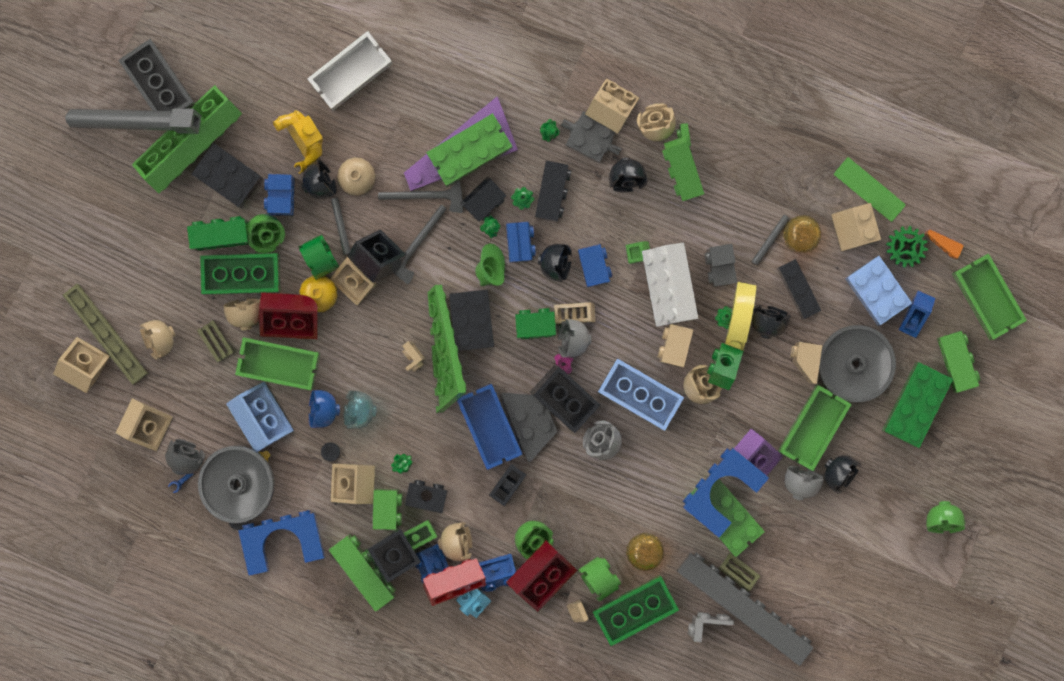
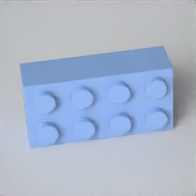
[598,359,684,431]

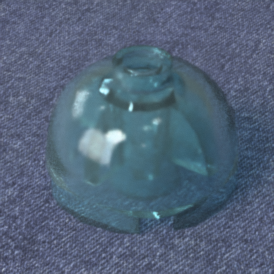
[344,390,377,429]

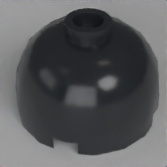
[609,158,648,193]
[301,160,337,199]
[538,243,572,282]
[751,305,791,339]
[824,455,861,494]

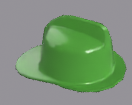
[475,243,505,286]

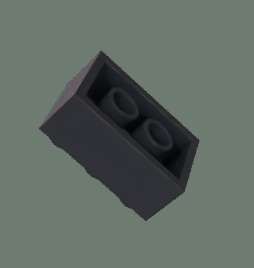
[192,143,263,209]
[449,289,494,351]
[529,364,600,433]

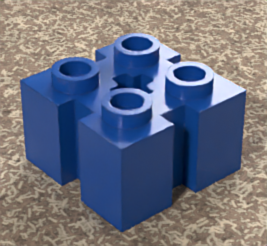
[264,174,295,216]

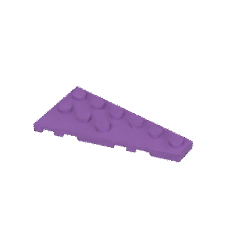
[404,97,518,191]

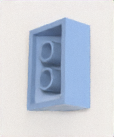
[226,382,294,452]

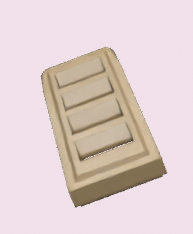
[554,302,595,324]
[567,599,589,622]

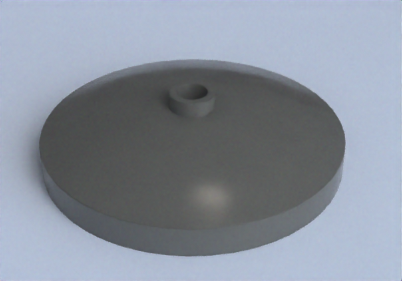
[819,325,896,402]
[198,446,275,523]

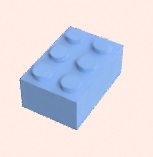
[845,256,912,326]

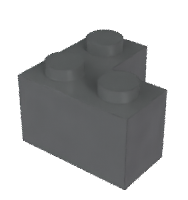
[704,244,737,287]

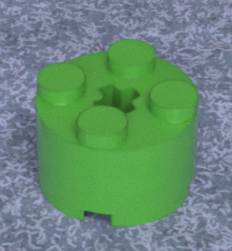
[578,557,621,602]

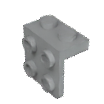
[688,612,734,642]

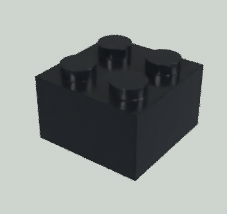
[348,229,406,283]
[365,529,421,583]

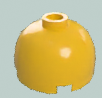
[299,275,338,313]

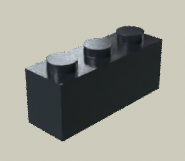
[535,160,571,222]
[777,259,822,320]

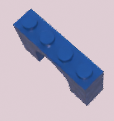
[682,447,769,537]
[238,510,325,576]

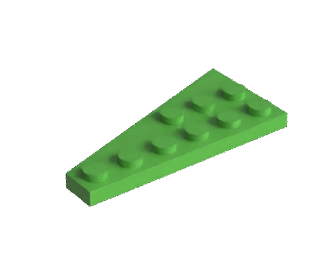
[428,285,466,413]

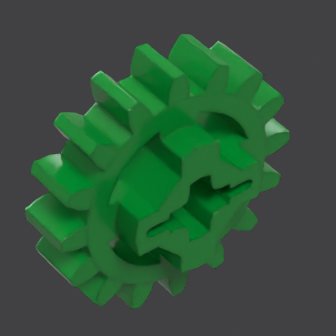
[886,226,928,268]

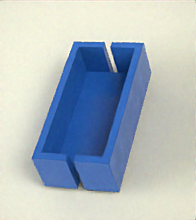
[457,384,522,470]

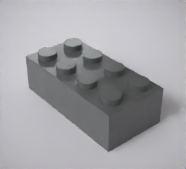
[118,39,195,111]

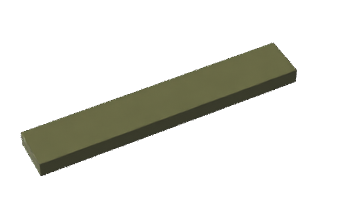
[62,283,149,385]

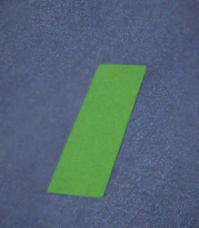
[834,157,906,222]

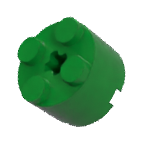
[298,235,340,280]

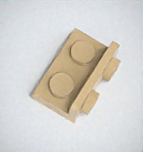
[402,341,425,372]

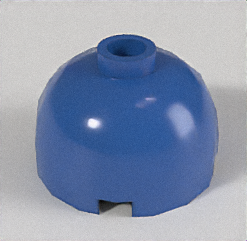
[308,390,340,428]

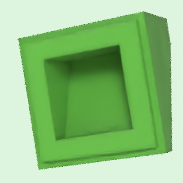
[626,241,650,264]

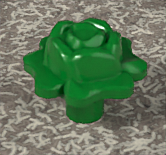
[540,119,560,142]
[511,187,534,210]
[480,215,500,238]
[715,306,732,329]
[391,454,413,474]

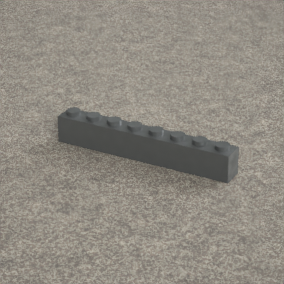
[676,552,813,666]

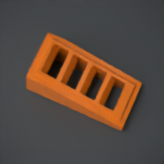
[925,230,964,260]

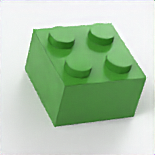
[373,489,402,530]

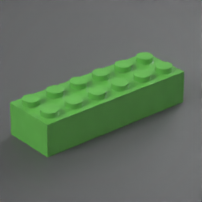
[132,85,242,194]

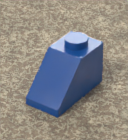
[899,291,935,338]

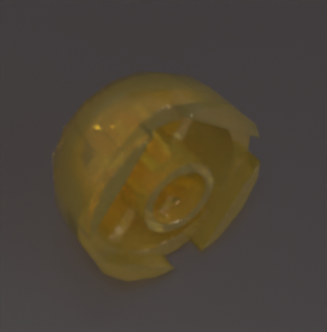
[783,215,822,253]
[626,532,664,571]

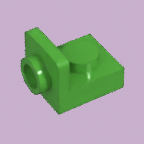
[676,123,691,147]

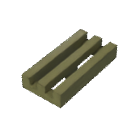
[197,320,234,363]
[718,553,760,592]

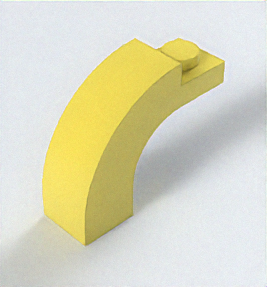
[725,282,756,351]

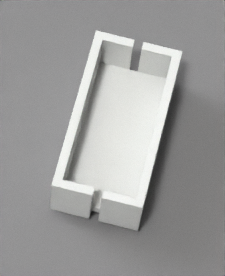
[307,31,393,111]
[642,243,698,327]

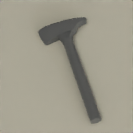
[378,180,463,213]
[394,205,447,284]

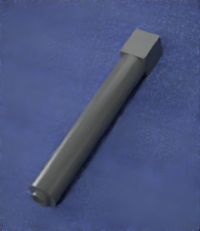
[65,108,202,134]

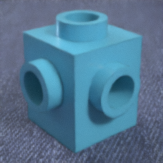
[456,589,491,618]

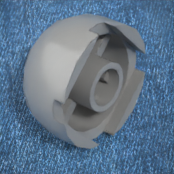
[558,319,591,358]
[583,420,622,460]
[784,466,824,500]

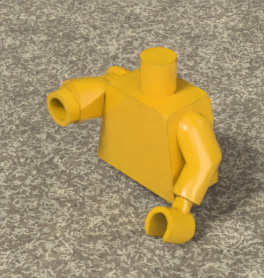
[273,110,323,174]

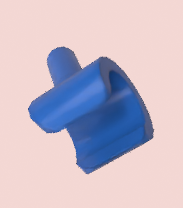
[168,473,194,493]

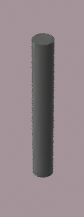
[331,197,351,255]
[751,215,790,266]

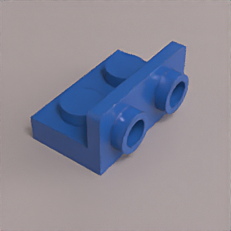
[415,544,449,583]
[479,554,516,592]

